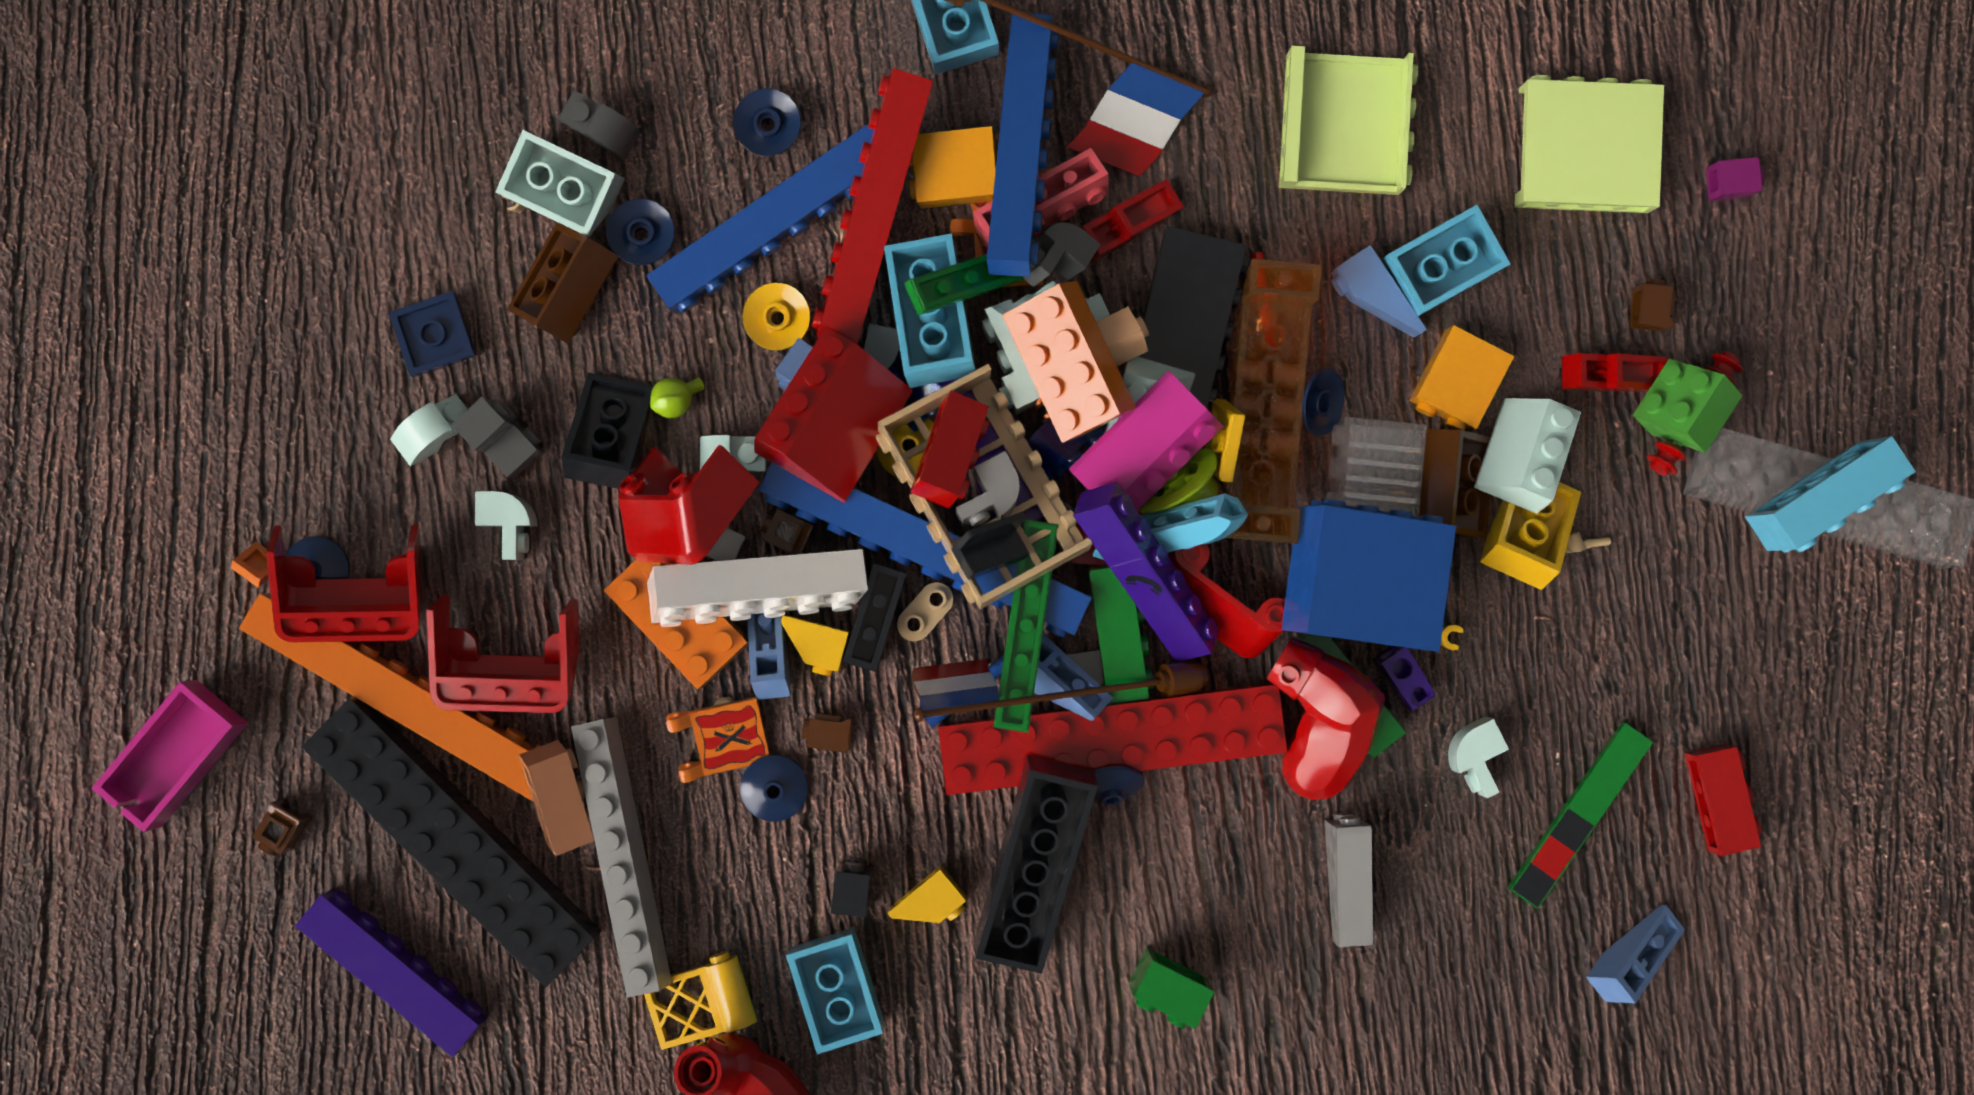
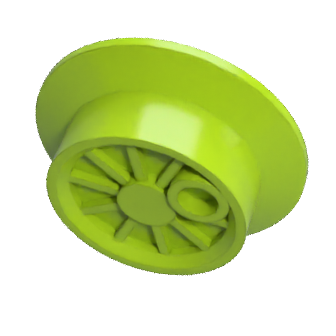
[1138,448,1219,513]

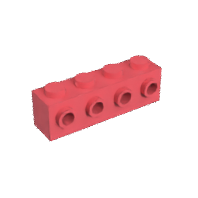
[973,148,1109,250]

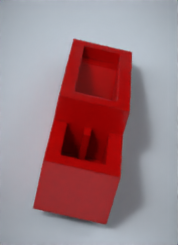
[1081,179,1184,264]
[1562,353,1668,392]

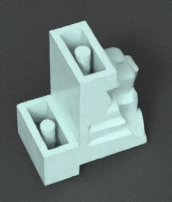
[982,281,1110,415]

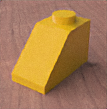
[781,615,851,676]
[887,865,967,923]

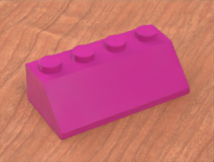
[1069,370,1224,511]

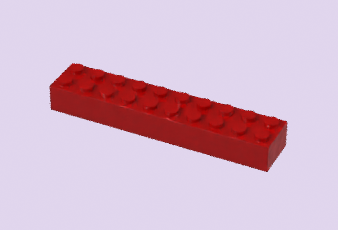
[938,683,1287,795]

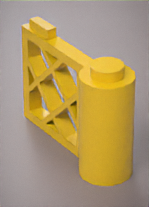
[644,951,757,1050]

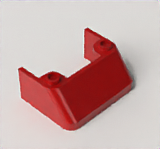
[618,445,760,565]
[266,524,421,643]
[1167,544,1285,658]
[426,595,579,713]

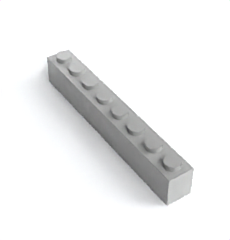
[571,717,672,998]

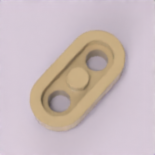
[897,582,954,641]

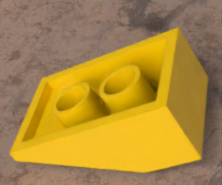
[1480,482,1581,590]

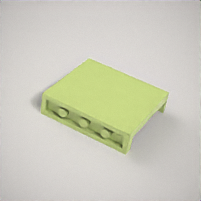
[1279,46,1418,195]
[1514,75,1664,213]

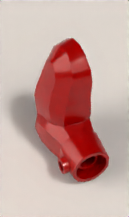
[1266,636,1385,800]
[674,1032,812,1095]

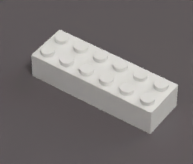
[647,549,868,627]

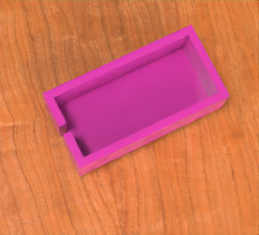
[91,680,248,832]

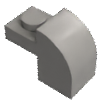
[956,451,1020,527]

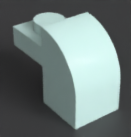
[390,394,468,466]
[700,435,767,472]
[475,491,538,560]
[1448,717,1509,798]

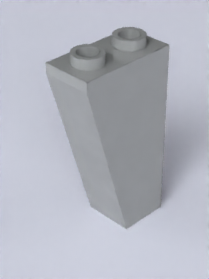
[1324,812,1373,947]

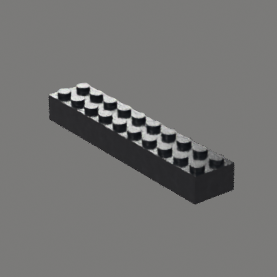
[301,697,602,988]

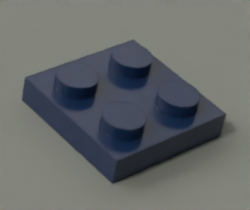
[388,291,477,377]

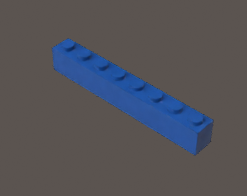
[987,14,1059,277]
[646,124,873,314]

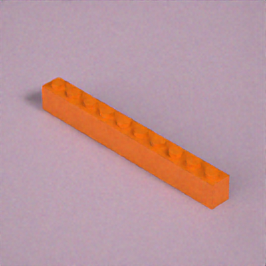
[238,593,542,801]

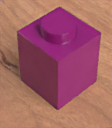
[1706,157,1765,202]

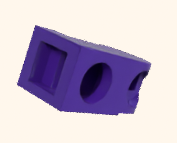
[1373,646,1435,712]

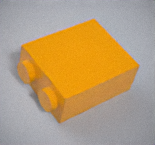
[909,126,997,209]
[1409,325,1514,431]

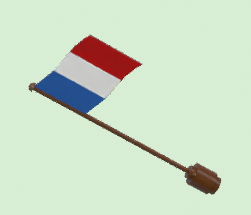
[943,0,1212,176]
[912,658,1209,722]

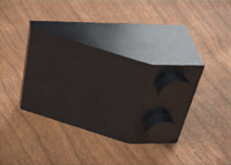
[561,373,654,489]

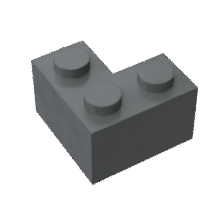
[451,397,545,479]

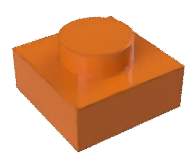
[231,541,269,588]

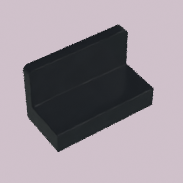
[952,512,1030,580]

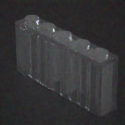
[1326,417,1427,516]

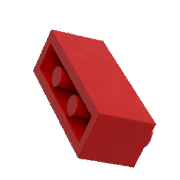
[910,390,989,509]
[1684,744,1762,856]

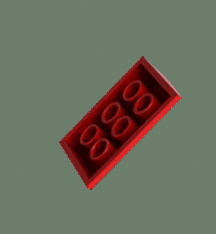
[754,327,913,504]

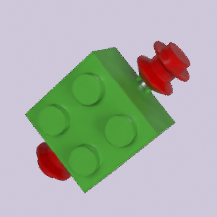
[1633,351,1744,476]

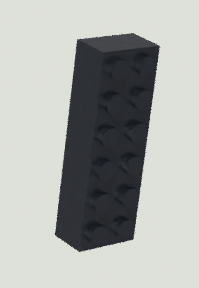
[974,755,1098,974]

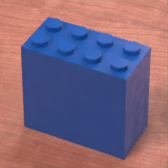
[1281,499,1456,652]

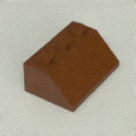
[507,222,618,344]
[1414,429,1491,539]

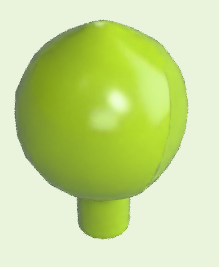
[650,377,705,418]

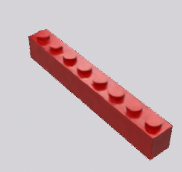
[811,68,933,345]

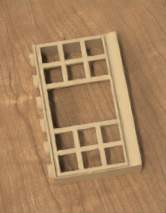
[875,364,1092,610]

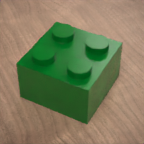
[1128,947,1215,1029]

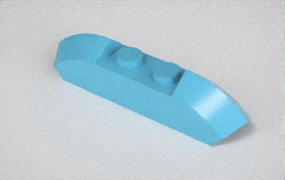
[1093,493,1248,559]

